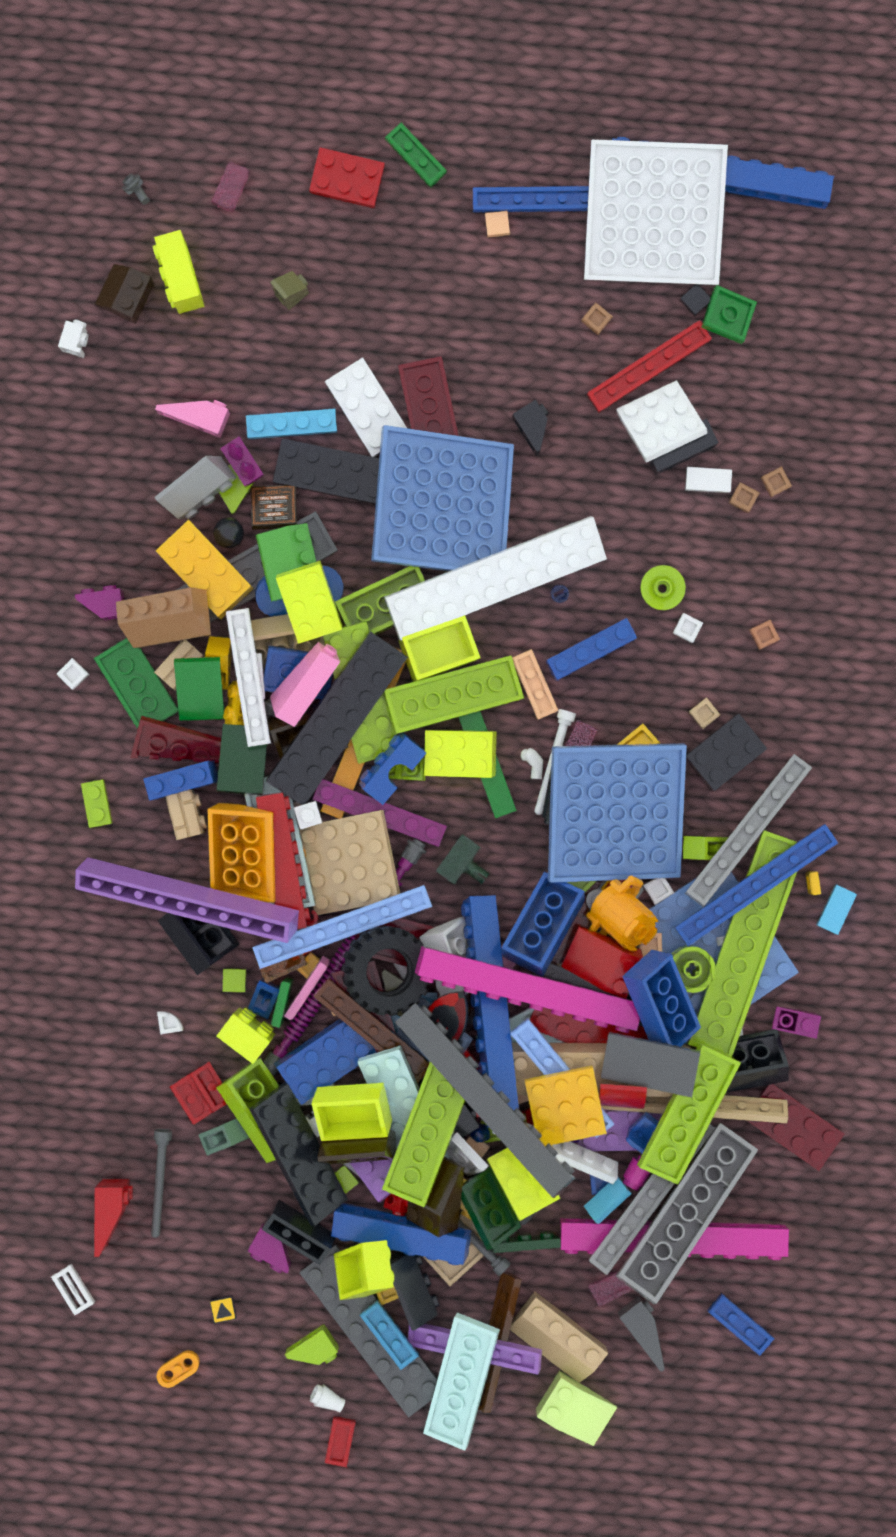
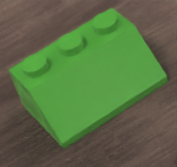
[256,523,316,602]

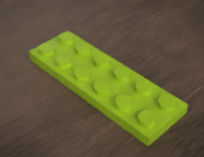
[323,621,397,764]
[383,656,524,735]
[637,1043,741,1184]
[382,1062,465,1207]

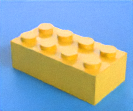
[156,520,254,619]

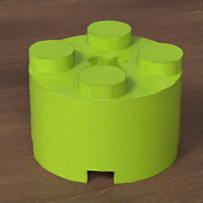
[671,945,716,993]

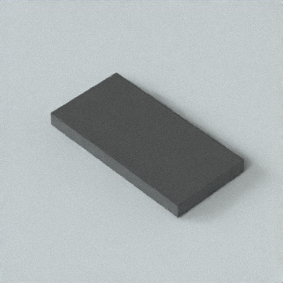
[601,1032,701,1097]

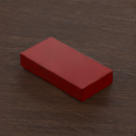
[325,1416,356,1468]

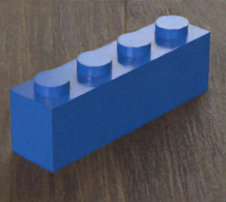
[546,618,637,681]

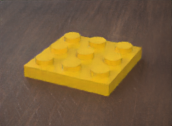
[524,1065,607,1145]

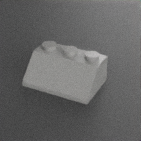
[155,456,236,520]

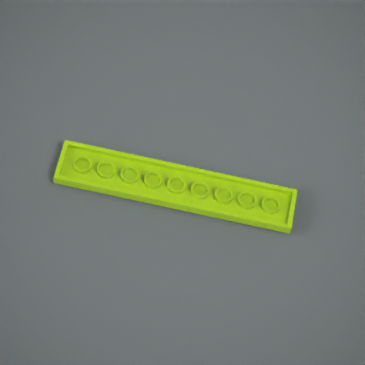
[687,830,797,1057]

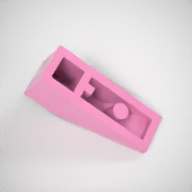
[155,400,230,438]

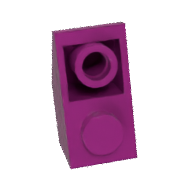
[75,585,124,620]
[772,1006,821,1039]
[248,1223,291,1273]

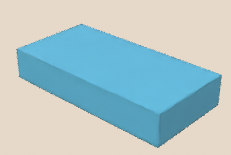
[816,884,857,935]
[584,1177,631,1224]

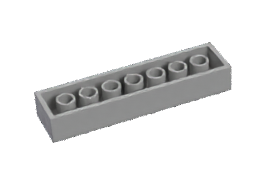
[615,1123,758,1304]

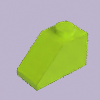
[682,836,729,860]
[285,1324,339,1365]

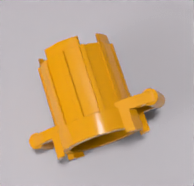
[586,876,658,951]

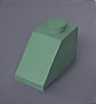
[199,1118,249,1155]

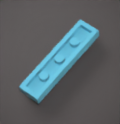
[246,409,337,439]

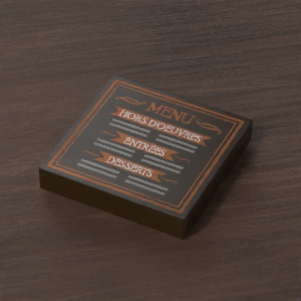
[251,485,297,530]

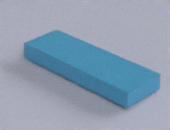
[360,1300,419,1370]

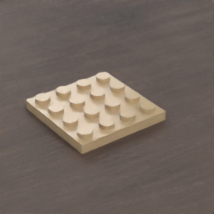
[299,810,400,915]

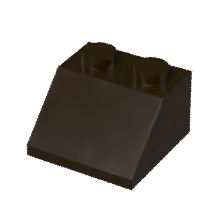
[95,264,155,324]

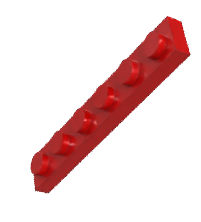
[587,320,712,413]

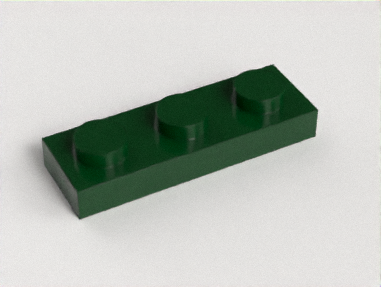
[491,1231,561,1253]

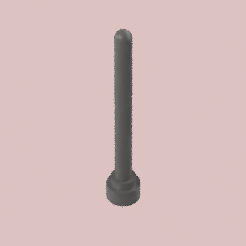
[151,1128,172,1238]
[458,1218,511,1276]

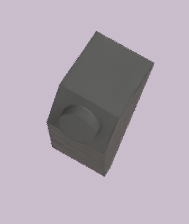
[617,1295,665,1372]

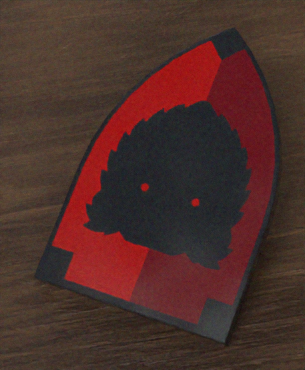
[428,991,468,1042]

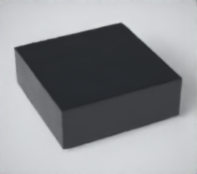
[680,284,710,316]

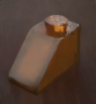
[257,954,308,983]

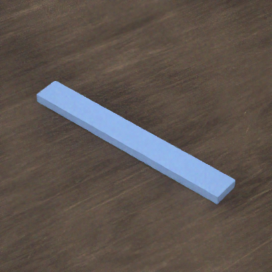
[252,885,432,969]

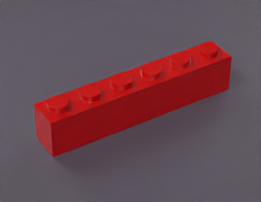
[256,792,311,929]

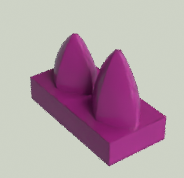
[220,437,264,488]

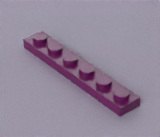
[313,779,447,847]

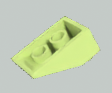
[536,1370,617,1446]

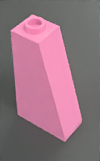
[270,642,340,727]

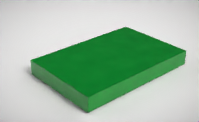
[174,657,224,721]

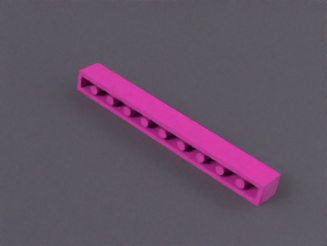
[415,946,640,1033]
[560,1218,789,1260]

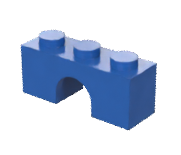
[359,732,426,805]
[144,761,218,800]

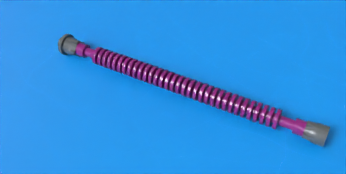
[263,838,427,1076]

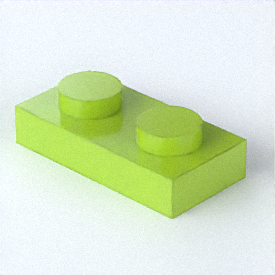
[81,780,113,828]

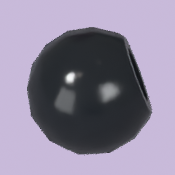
[213,517,244,548]

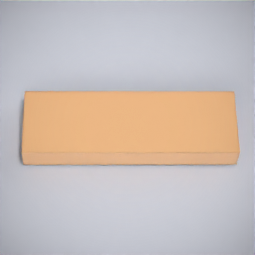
[512,649,559,720]

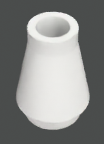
[310,1384,345,1413]

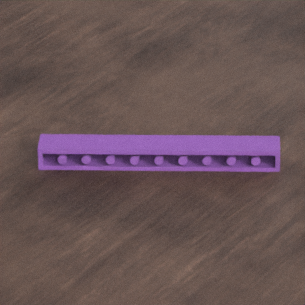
[75,858,299,943]

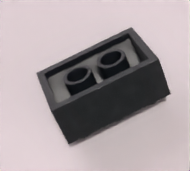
[158,913,240,976]
[726,1029,789,1093]
[390,1251,440,1331]

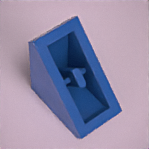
[248,978,280,1019]

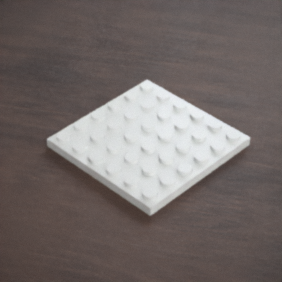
[584,140,728,285]

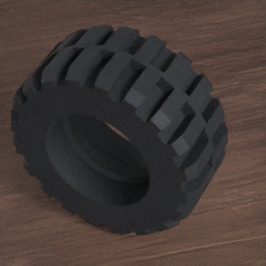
[341,926,431,1016]

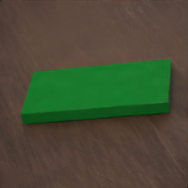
[94,638,178,729]

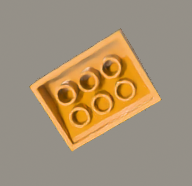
[208,803,275,903]

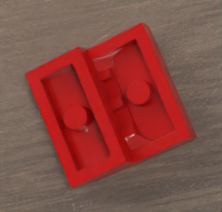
[169,1062,227,1125]
[599,1084,647,1109]

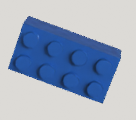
[501,872,585,977]
[622,950,701,1047]
[274,1018,377,1105]

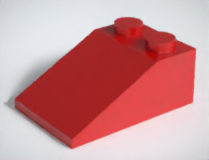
[561,926,643,999]
[94,1179,133,1257]

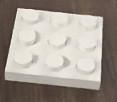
[616,380,707,463]

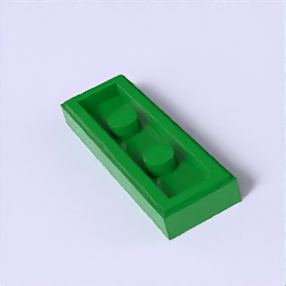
[385,122,447,188]

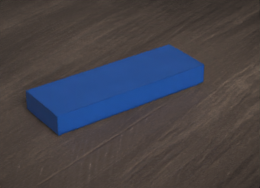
[707,1293,774,1356]

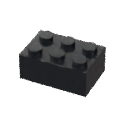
[686,714,767,791]

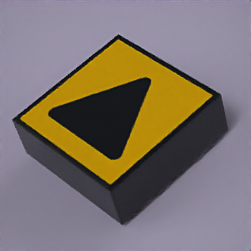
[210,1295,237,1324]

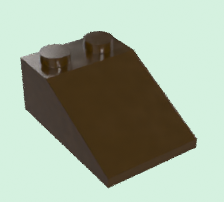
[406,1156,464,1237]

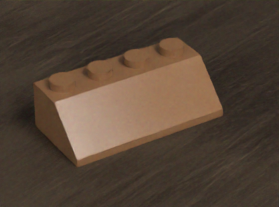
[116,587,211,648]

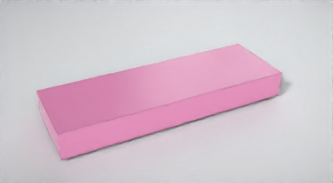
[284,956,330,1020]

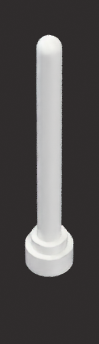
[535,709,576,815]

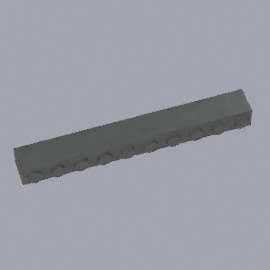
[395,1003,575,1198]

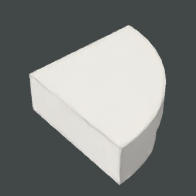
[157,1011,184,1034]

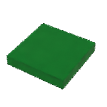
[701,285,757,344]
[271,977,294,1028]

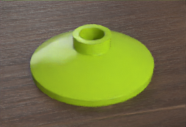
[640,565,686,610]

